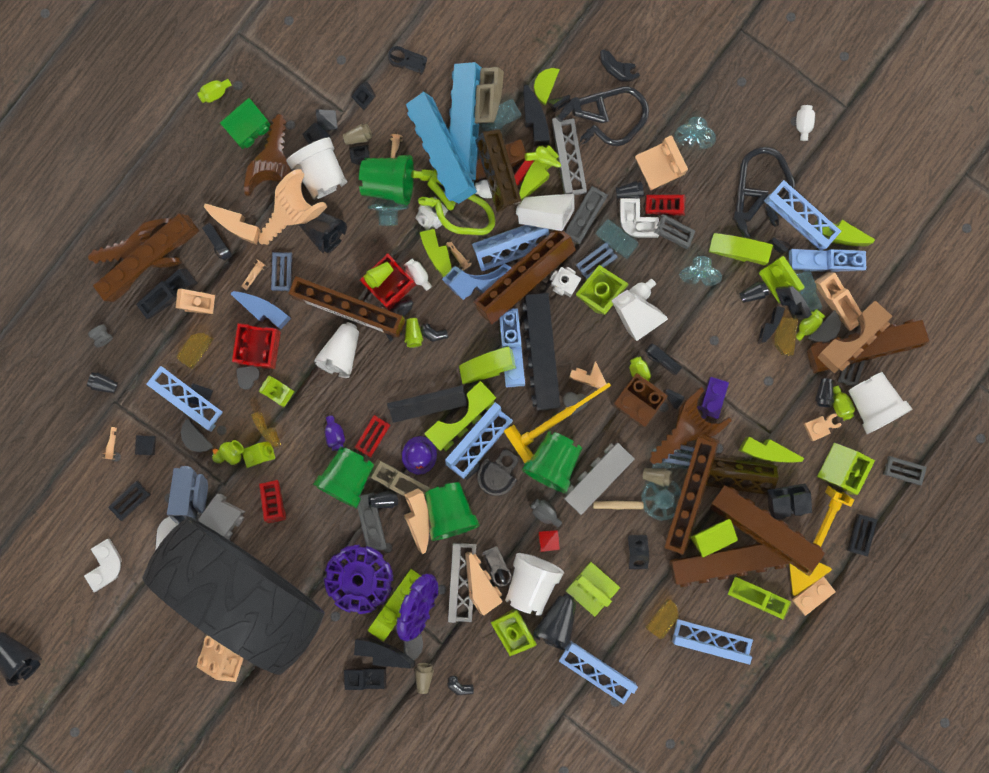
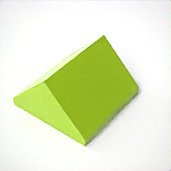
[576,265,629,315]
[690,519,738,557]
[491,608,537,656]

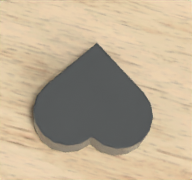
[236,366,260,390]
[563,392,588,416]

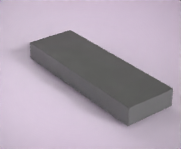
[565,186,608,245]
[357,492,387,551]

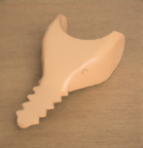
[258,169,327,245]

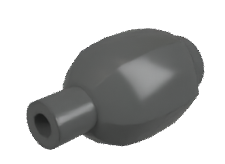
[530,498,562,528]

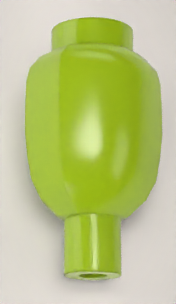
[197,79,232,103]
[794,309,825,341]
[629,356,651,381]
[833,386,855,421]

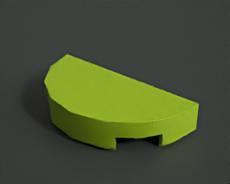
[534,68,560,105]

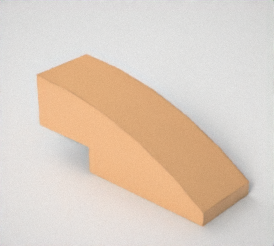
[204,203,261,245]
[813,271,862,331]
[404,489,429,554]

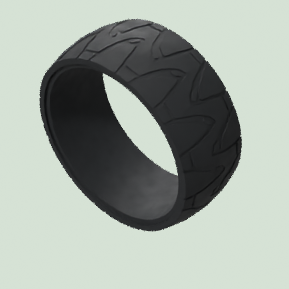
[142,516,325,675]

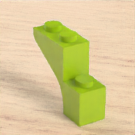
[368,569,421,642]

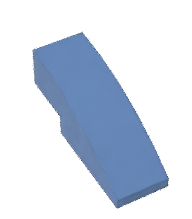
[231,291,291,329]

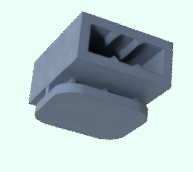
[167,466,208,524]

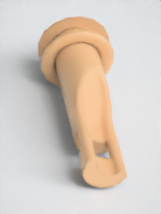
[390,134,403,158]
[446,242,472,271]
[241,259,267,290]
[102,427,117,459]

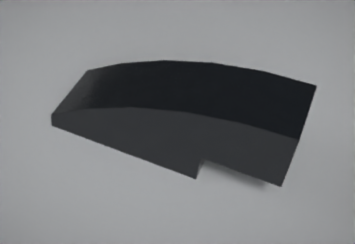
[523,85,550,146]
[136,268,198,319]
[354,637,415,669]

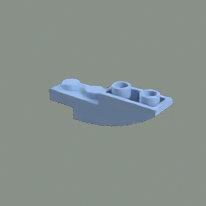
[789,249,866,272]
[499,309,525,387]

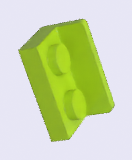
[759,256,805,303]

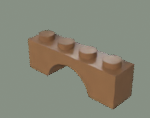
[817,301,892,374]

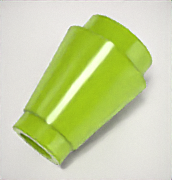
[363,262,393,289]
[404,318,423,347]

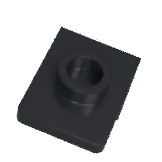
[628,535,649,569]

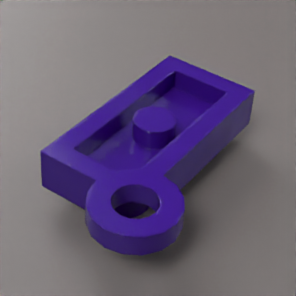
[697,377,729,419]

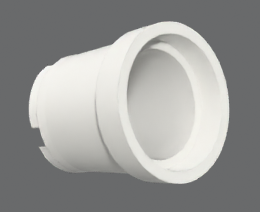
[286,137,347,200]
[848,372,913,434]
[505,553,564,615]

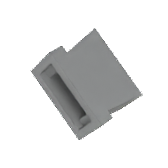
[198,494,245,540]

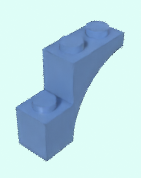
[442,263,511,300]

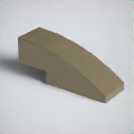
[475,67,504,124]
[369,459,431,497]

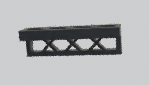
[387,386,467,423]

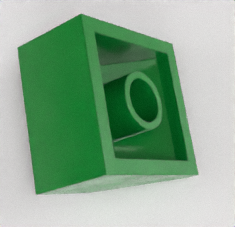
[220,98,271,150]

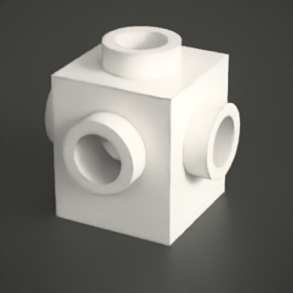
[416,197,448,230]
[550,267,581,297]

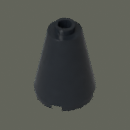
[298,212,347,253]
[532,594,577,651]
[0,632,42,687]

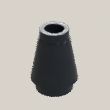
[616,180,644,199]
[739,281,769,303]
[87,372,118,394]
[815,378,834,408]
[368,489,398,508]

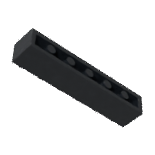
[522,293,560,411]

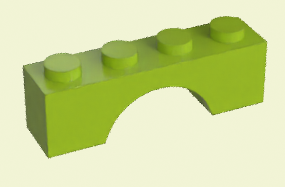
[425,381,496,451]

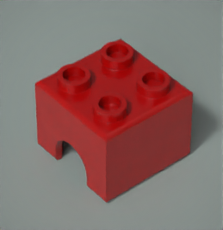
[360,253,416,311]
[232,323,281,369]

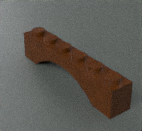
[93,213,199,302]

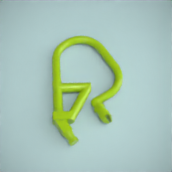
[411,169,495,235]

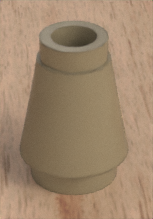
[343,123,372,145]
[643,468,673,487]
[415,663,434,694]

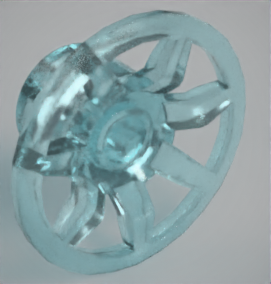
[674,117,716,149]
[367,204,409,226]
[680,256,722,286]
[642,481,682,520]

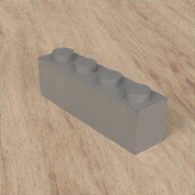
[563,443,634,515]

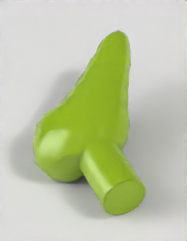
[525,146,561,168]

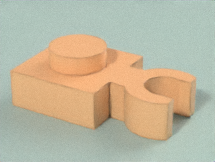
[804,414,841,441]

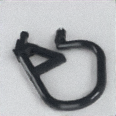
[556,86,649,146]
[733,147,795,238]

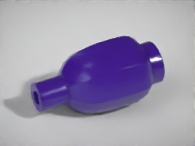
[324,416,345,451]

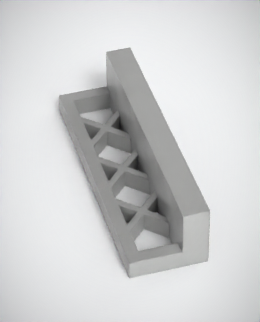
[552,118,587,195]
[448,543,477,623]

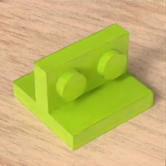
[565,561,620,617]

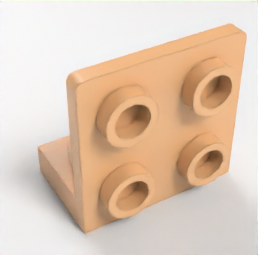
[635,135,688,190]
[197,635,244,682]

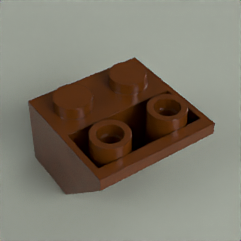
[612,373,668,428]

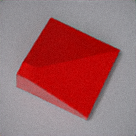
[539,530,560,552]

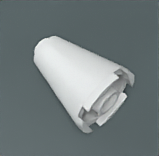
[314,322,359,378]

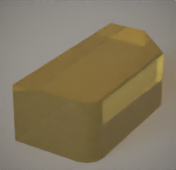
[774,317,798,356]
[177,333,213,369]
[646,598,679,639]

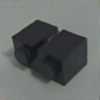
[767,483,812,519]

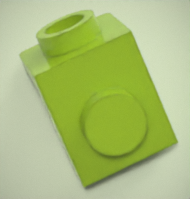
[259,376,294,407]
[242,441,275,468]

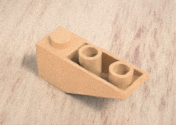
[465,552,502,615]

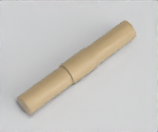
[593,501,644,509]

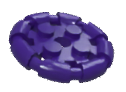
[324,545,393,614]
[396,574,438,642]

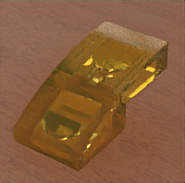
[251,412,281,447]

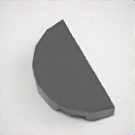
[808,310,841,343]
[181,419,214,452]
[404,633,423,660]

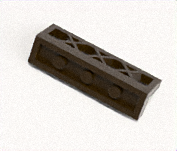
[475,129,522,212]
[706,457,779,495]

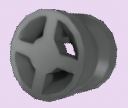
[88,324,113,348]

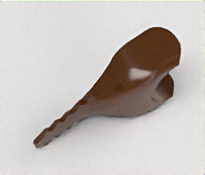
[244,114,292,196]
[88,218,181,268]
[650,386,732,464]

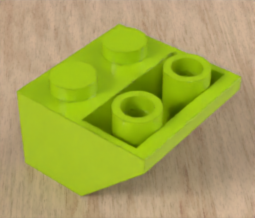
[817,443,875,495]

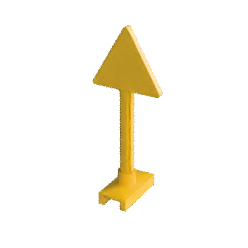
[504,383,611,463]
[789,486,854,596]

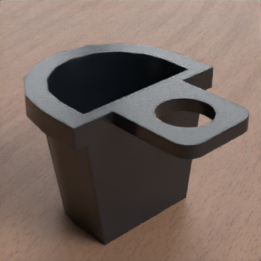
[477,449,519,496]

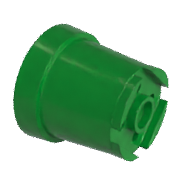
[359,155,414,206]
[522,431,582,493]
[312,446,374,509]
[424,482,480,541]

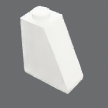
[516,194,574,231]
[612,290,668,341]

